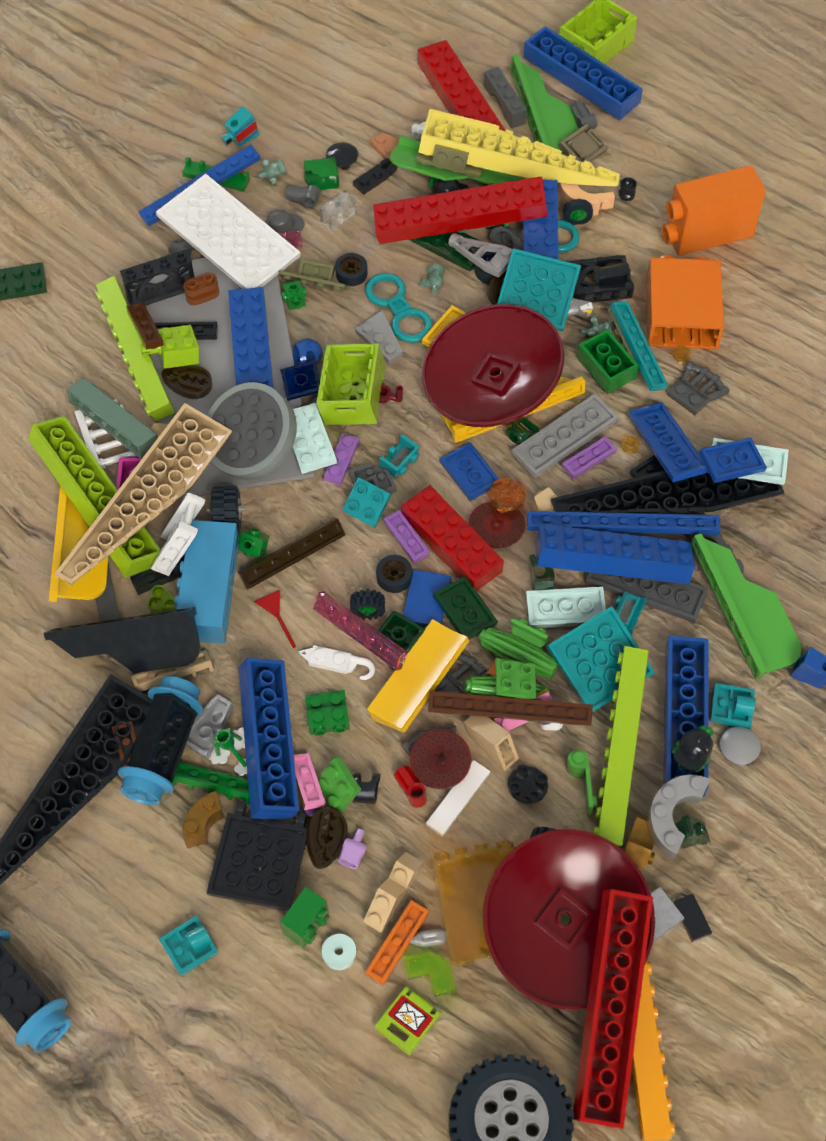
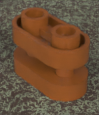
[184,273,220,306]

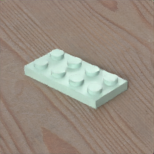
[292,403,337,474]
[708,438,789,485]
[526,587,606,629]

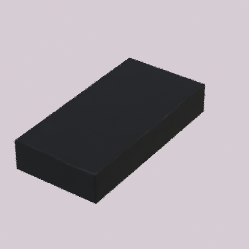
[673,894,712,942]

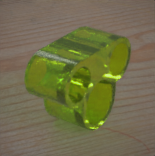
[148,585,177,613]

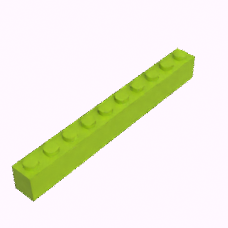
[95,276,175,422]
[593,646,649,848]

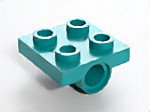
[342,477,392,528]
[710,683,756,729]
[159,916,219,977]

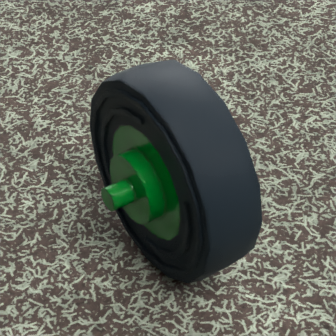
[563,199,593,225]

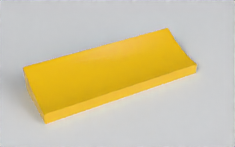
[367,619,469,733]

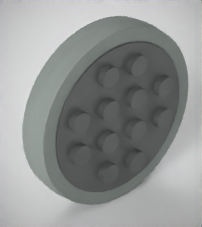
[207,382,297,480]

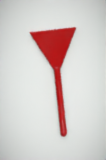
[254,590,296,648]

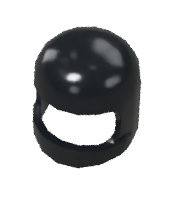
[352,773,381,804]

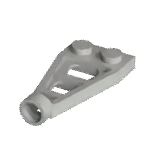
[449,233,513,277]

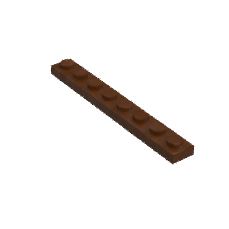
[428,691,593,726]

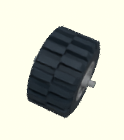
[207,486,245,533]

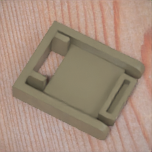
[558,124,609,162]

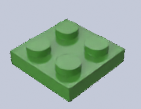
[318,756,361,814]

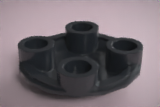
[326,142,358,170]
[507,765,548,804]

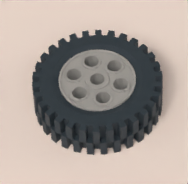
[449,1054,574,1141]

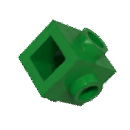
[281,280,307,311]
[238,528,270,557]

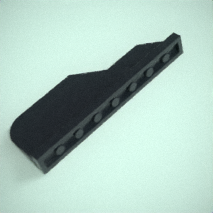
[44,607,200,673]

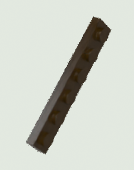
[238,518,346,590]

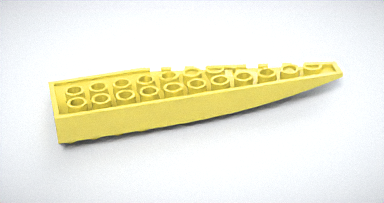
[419,109,620,186]

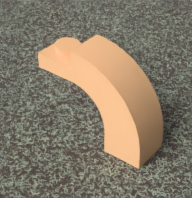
[557,182,615,215]

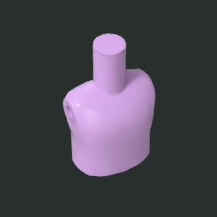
[338,829,367,869]

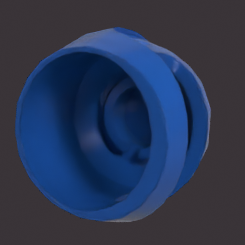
[293,338,323,371]

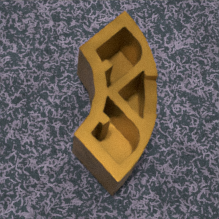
[183,791,224,848]
[624,813,656,870]

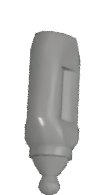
[405,929,446,947]

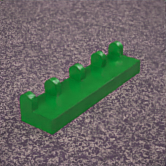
[182,157,250,192]
[172,762,250,805]

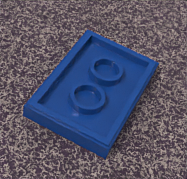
[699,438,767,483]
[440,442,501,501]
[403,570,451,627]

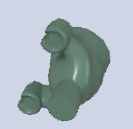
[258,158,287,185]
[420,264,445,295]
[581,315,612,338]

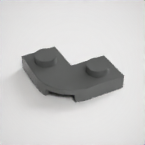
[349,463,397,493]

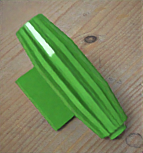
[479,618,558,680]
[464,658,550,700]

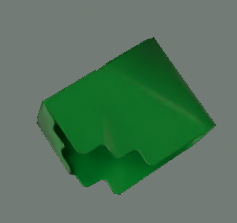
[304,157,339,190]

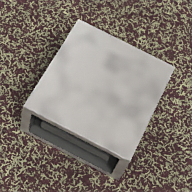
[651,887,684,944]

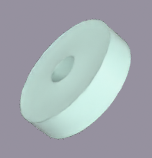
[322,934,357,970]

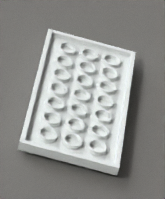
[156,174,301,289]

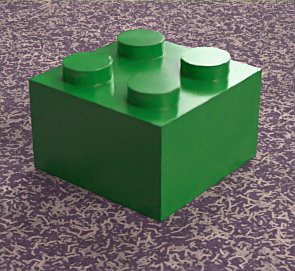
[280,887,329,948]

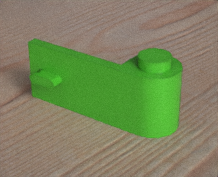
[566,749,597,816]

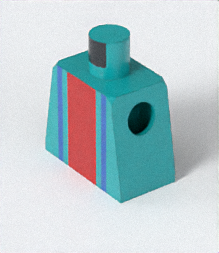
[221,106,260,147]

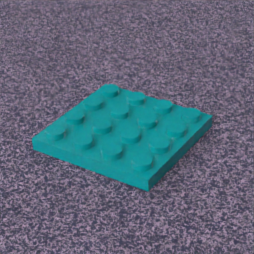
[497,248,581,332]
[546,606,655,712]

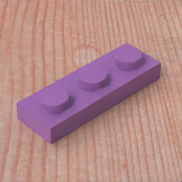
[324,433,360,486]
[562,436,617,480]
[384,510,430,564]

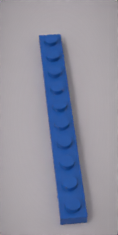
[527,511,721,535]

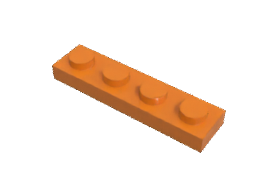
[365,900,429,986]

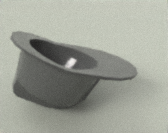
[265,209,304,235]
[490,227,523,251]

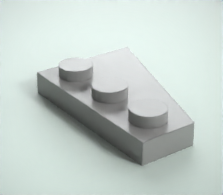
[355,310,403,365]
[185,694,234,760]

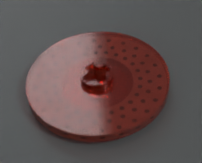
[469,501,525,548]
[410,729,471,789]

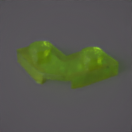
[404,952,456,997]

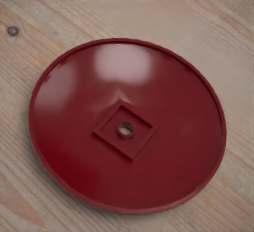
[422,304,564,427]
[483,829,655,1010]

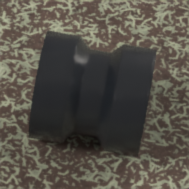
[619,177,637,201]

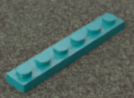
[610,301,668,391]

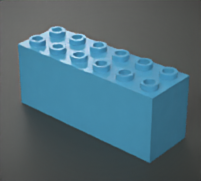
[175,520,239,644]

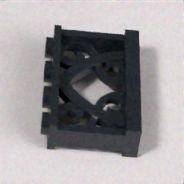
[120,250,195,306]
[565,255,634,303]

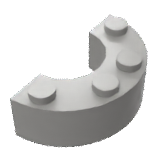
[648,775,710,859]

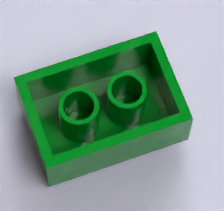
[577,329,639,394]

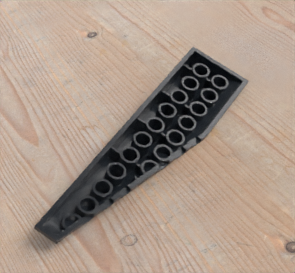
[551,470,784,514]
[0,674,152,885]

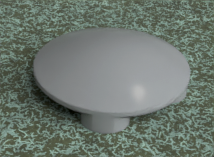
[719,727,761,767]

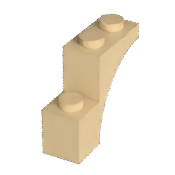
[363,852,424,933]

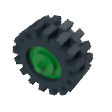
[350,589,385,620]

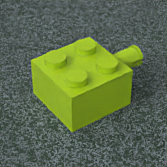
[141,325,199,369]

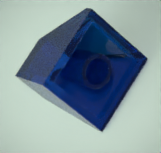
[280,360,321,401]

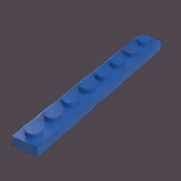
[139,145,261,227]

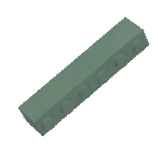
[67,378,158,459]

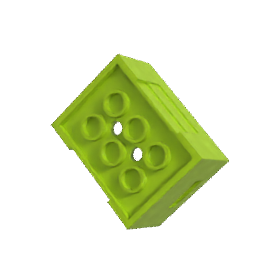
[559,0,638,64]
[316,344,386,425]

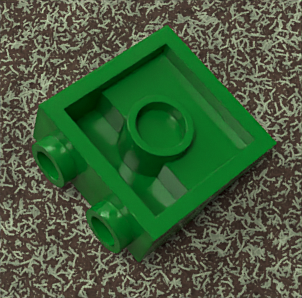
[305,690,350,736]

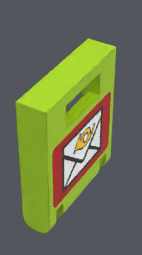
[375,986,442,1056]

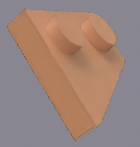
[370,132,399,160]

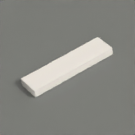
[426,760,490,837]

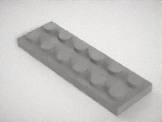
[511,394,619,478]

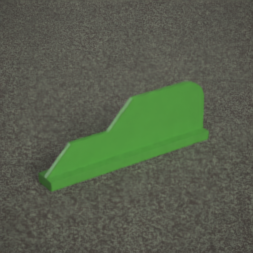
[509,55,578,154]
[389,135,525,185]
[691,533,801,680]

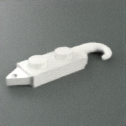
[299,645,375,680]

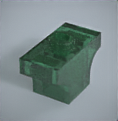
[675,815,710,849]

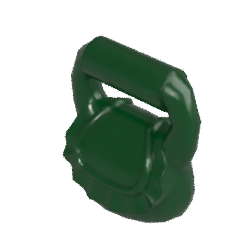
[506,418,539,445]

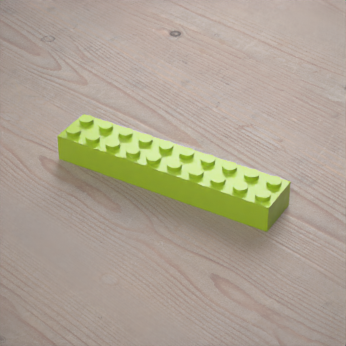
[28,416,161,578]

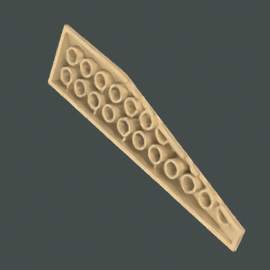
[55,403,232,585]

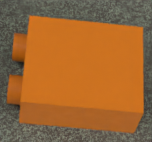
[661,165,766,256]
[646,255,724,349]

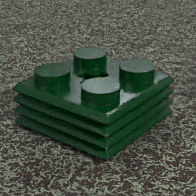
[372,611,425,662]

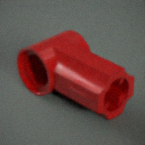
[393,766,427,808]

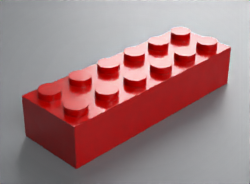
[401,485,504,591]

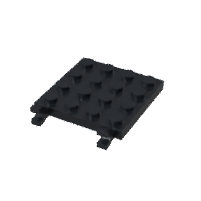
[206,800,307,911]

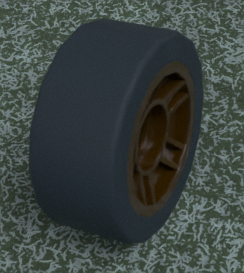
[335,253,368,286]
[376,555,413,593]

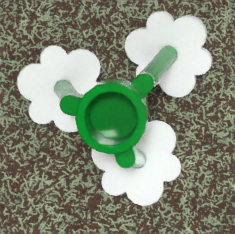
[209,727,247,776]

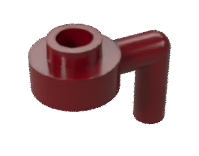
[379,385,403,403]

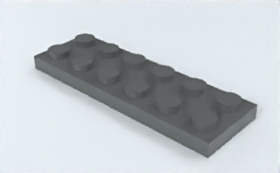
[585,572,708,623]

